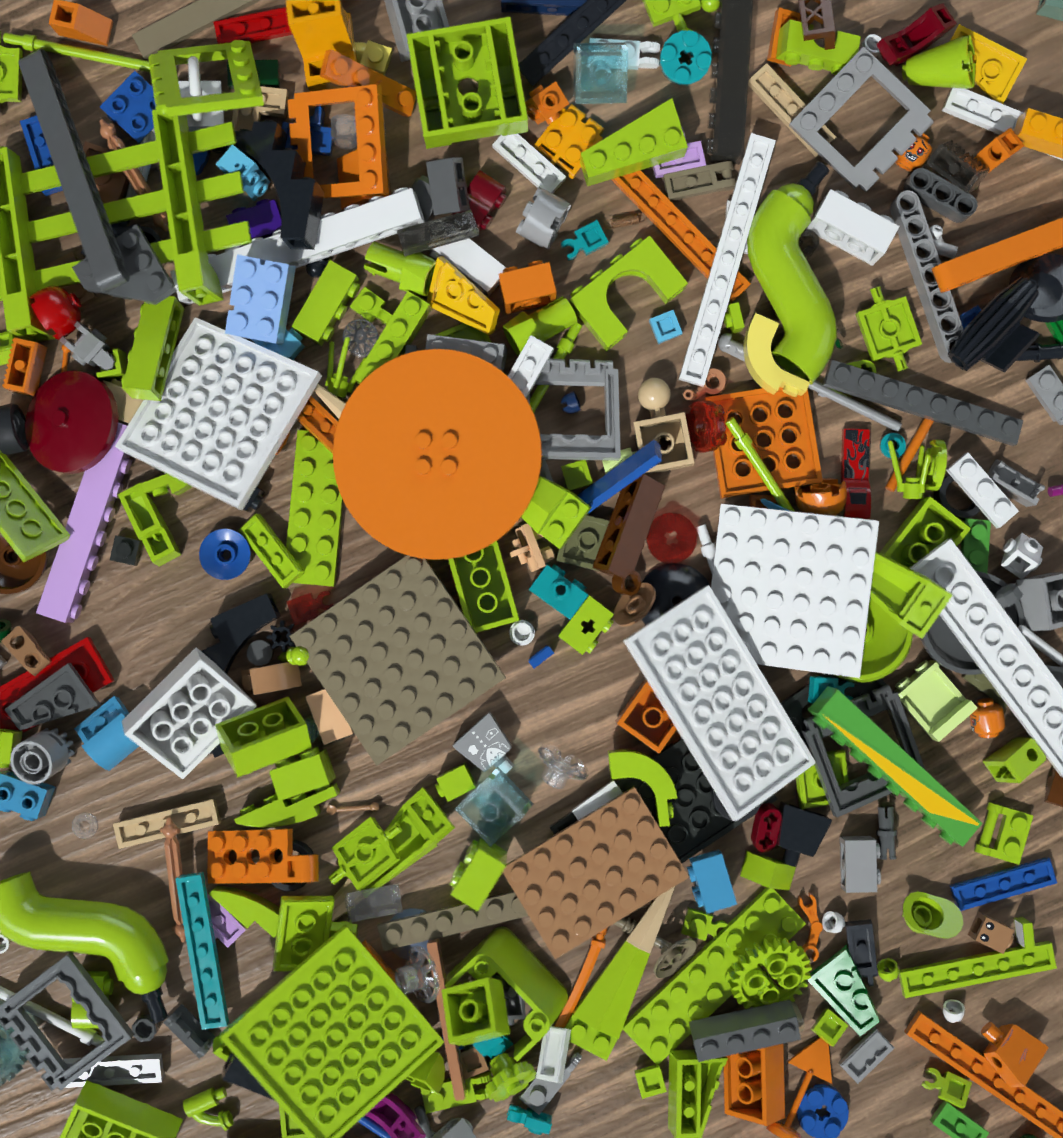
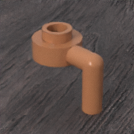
[683,368,727,401]

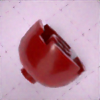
[30,286,81,340]

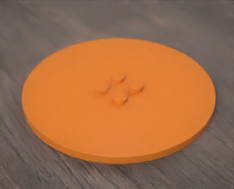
[333,349,542,560]

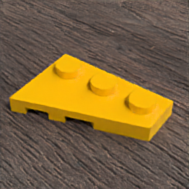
[950,24,1027,104]
[426,256,500,335]

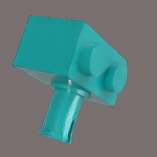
[529,564,588,620]

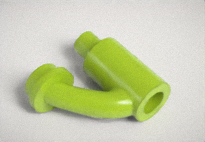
[183,1087,234,1131]

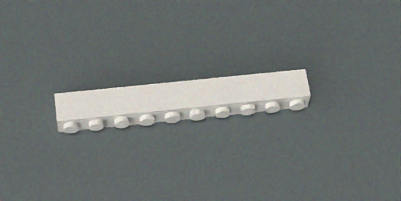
[170,187,426,305]

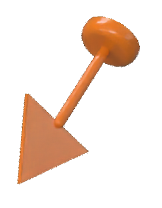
[766,1037,832,1138]

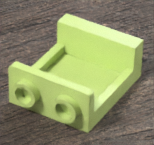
[895,660,977,742]

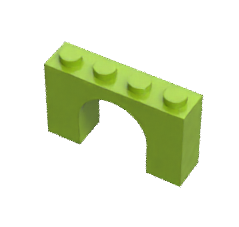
[569,236,688,352]

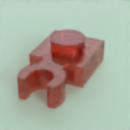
[286,591,335,625]

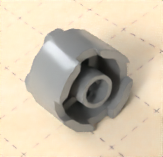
[516,187,571,249]

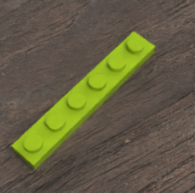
[899,941,1057,998]

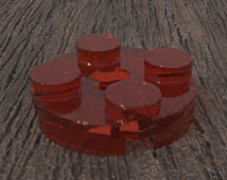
[685,400,727,453]
[646,513,697,563]

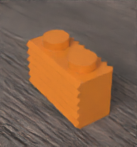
[2,338,47,396]

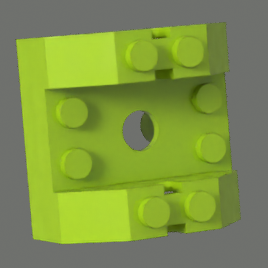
[406,17,528,149]

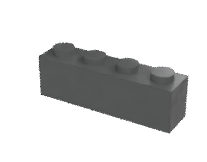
[689,999,801,1062]

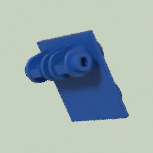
[100,71,156,143]

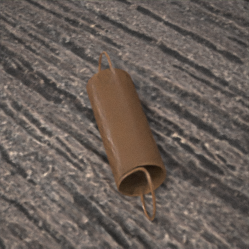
[604,213,646,229]

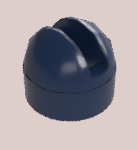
[561,391,581,413]

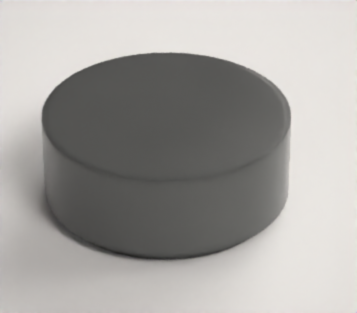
[247,640,274,666]

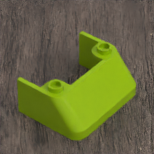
[445,927,568,1062]

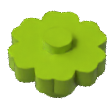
[485,1053,536,1102]

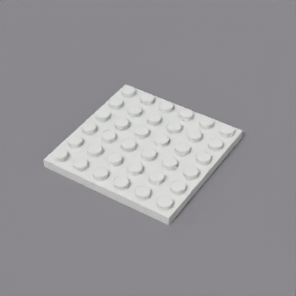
[115,317,322,510]
[711,504,879,678]

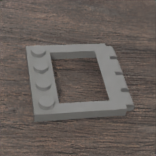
[789,46,934,192]
[527,359,621,461]

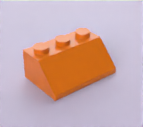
[723,1044,785,1126]

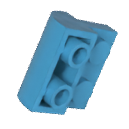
[74,696,139,771]

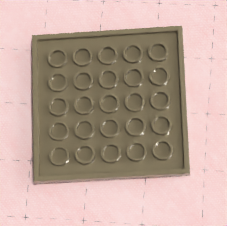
[290,555,506,766]

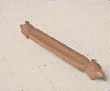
[100,119,169,232]
[160,817,186,942]

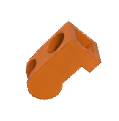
[971,128,1025,177]

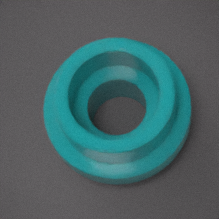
[880,433,906,458]

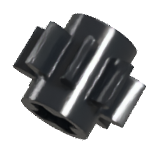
[267,620,296,652]

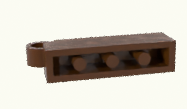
[592,474,665,596]

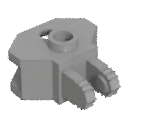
[60,321,116,371]

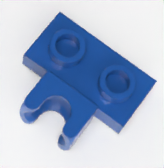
[282,106,335,156]

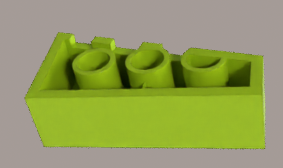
[580,98,688,187]

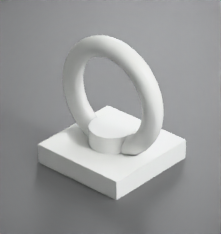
[178,56,224,132]

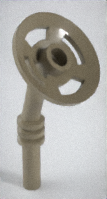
[614,917,696,978]

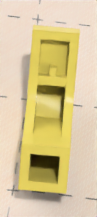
[743,313,810,397]

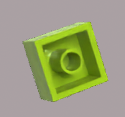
[269,747,336,801]
[442,977,510,1046]

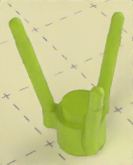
[325,337,366,398]
[888,440,931,499]

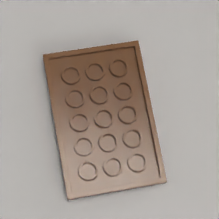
[502,786,689,959]

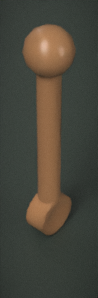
[326,802,380,815]

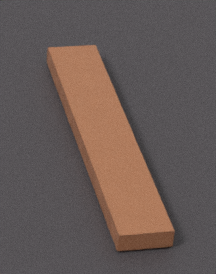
[427,938,467,1101]

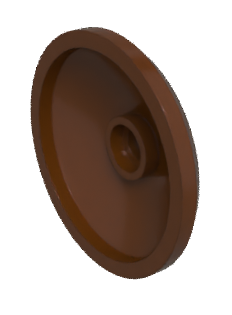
[0,533,48,594]

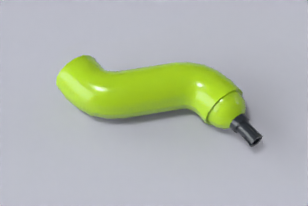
[747,162,837,385]
[0,871,169,1024]

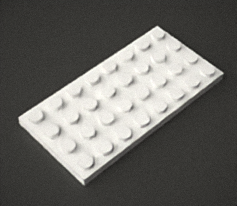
[623,585,816,821]

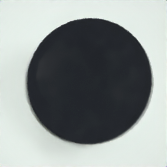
[1009,254,1063,322]

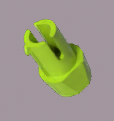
[364,241,436,296]
[503,296,578,357]

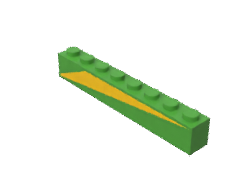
[808,686,983,847]

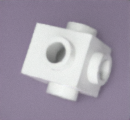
[1001,533,1043,579]

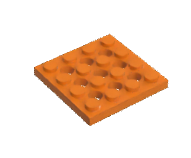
[705,387,823,499]

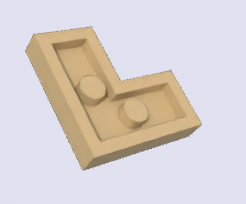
[232,86,289,131]

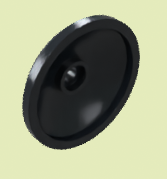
[641,563,710,625]

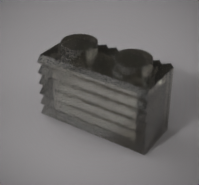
[927,140,990,194]

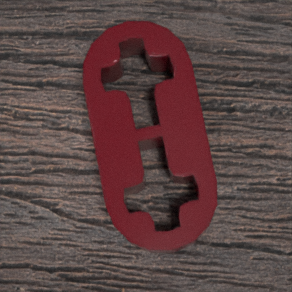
[751,803,782,852]

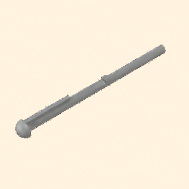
[718,333,902,432]

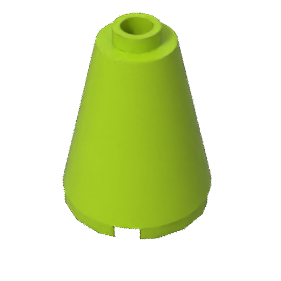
[902,35,976,89]

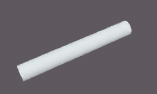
[1017,625,1063,667]

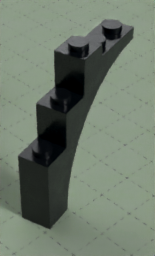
[211,120,325,250]
[201,593,281,758]

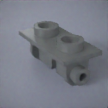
[163,1004,215,1059]

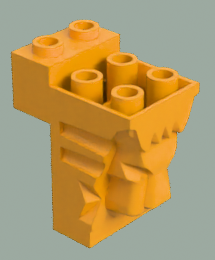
[286,0,357,91]

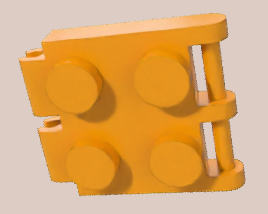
[533,104,604,180]

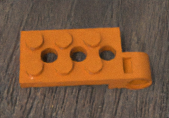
[207,829,319,884]

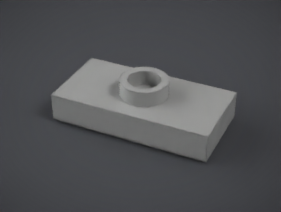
[838,1027,894,1084]

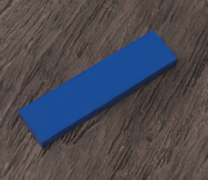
[577,440,662,514]
[949,857,1057,911]

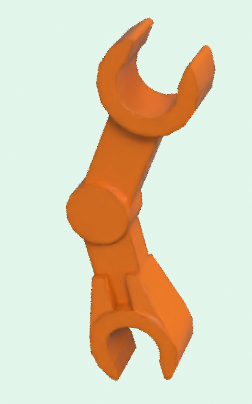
[798,892,823,962]

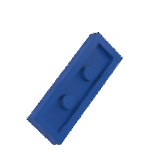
[20,115,63,196]

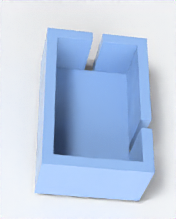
[225,255,296,344]

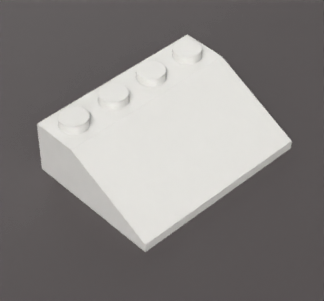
[122,648,257,779]

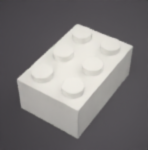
[806,189,899,266]

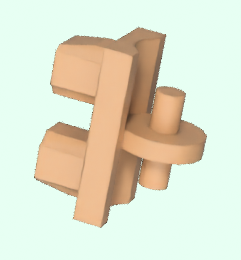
[509,523,555,572]

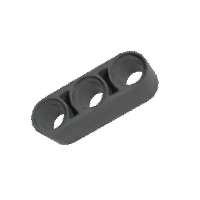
[903,168,978,223]

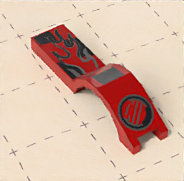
[841,429,871,520]

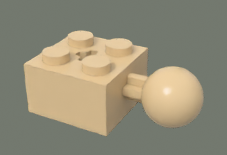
[633,378,694,475]

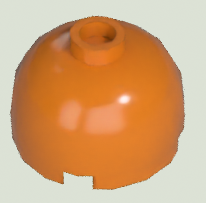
[794,478,847,516]

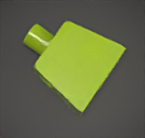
[982,737,1046,783]

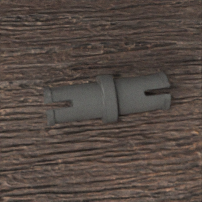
[876,806,898,860]

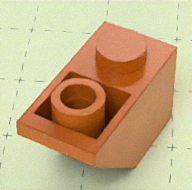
[49,0,113,46]

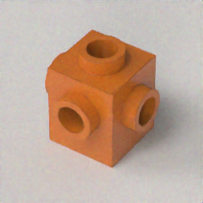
[525,81,569,125]

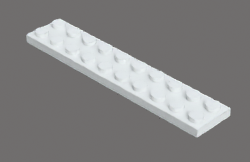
[910,539,1063,777]

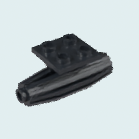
[948,277,1040,373]

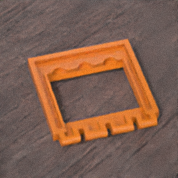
[287,84,388,199]

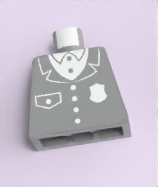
[452,711,514,775]

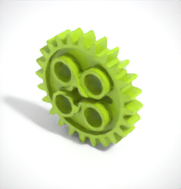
[728,937,812,1009]

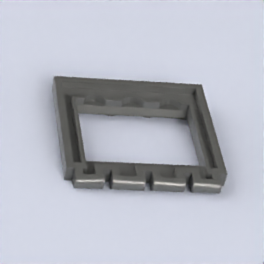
[802,684,925,818]
[0,952,135,1091]

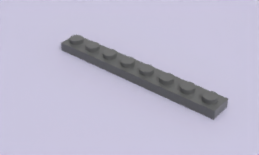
[822,360,1023,446]

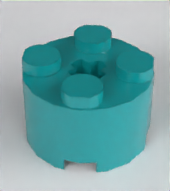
[659,30,712,86]

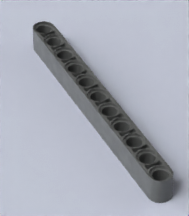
[18,48,129,293]

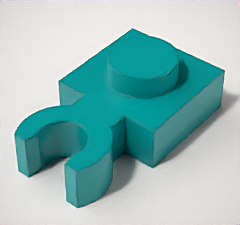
[561,220,609,260]
[808,676,854,704]
[507,1104,552,1135]

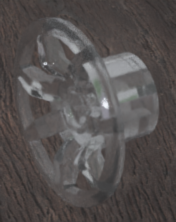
[538,745,589,789]
[395,946,439,1003]

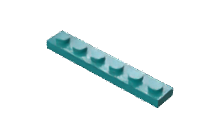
[175,872,229,1030]

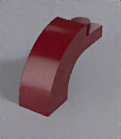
[876,3,957,66]

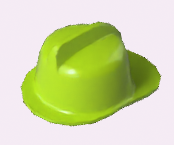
[902,891,963,939]

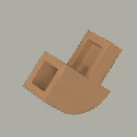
[241,662,302,695]

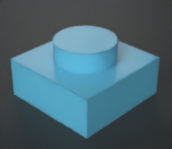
[649,310,683,344]

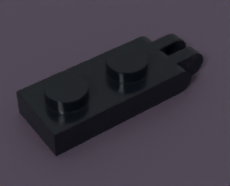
[845,919,878,987]

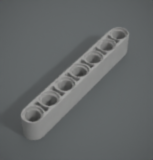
[890,190,964,363]

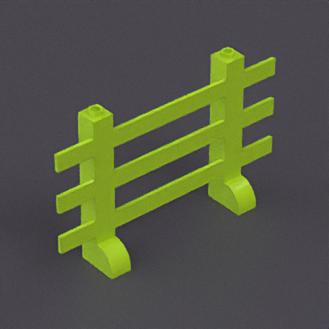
[0,110,252,343]

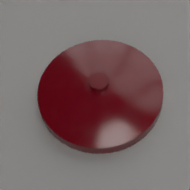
[25,371,118,474]

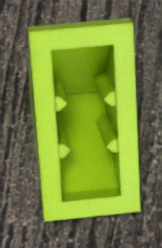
[740,851,796,890]

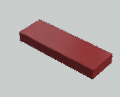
[213,7,293,44]

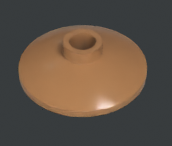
[614,583,656,627]

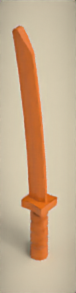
[554,928,607,1028]

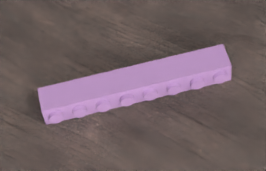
[36,423,132,623]

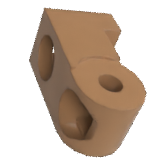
[1,625,51,676]

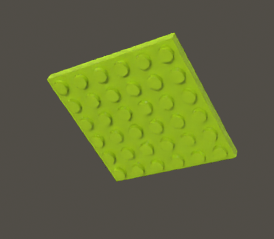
[219,924,444,1138]

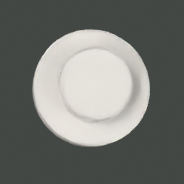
[509,620,535,646]

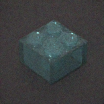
[573,42,628,104]
[455,767,533,847]

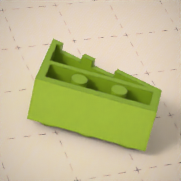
[668,1049,728,1138]

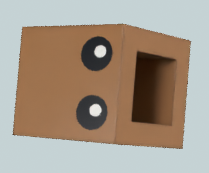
[968,912,1015,954]

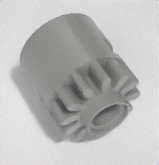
[10,728,75,784]

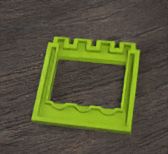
[148,40,264,117]

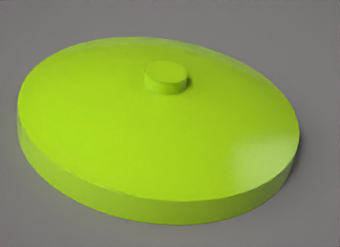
[832,598,913,682]

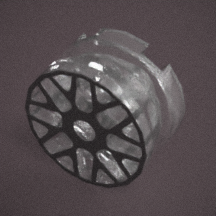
[343,319,380,358]

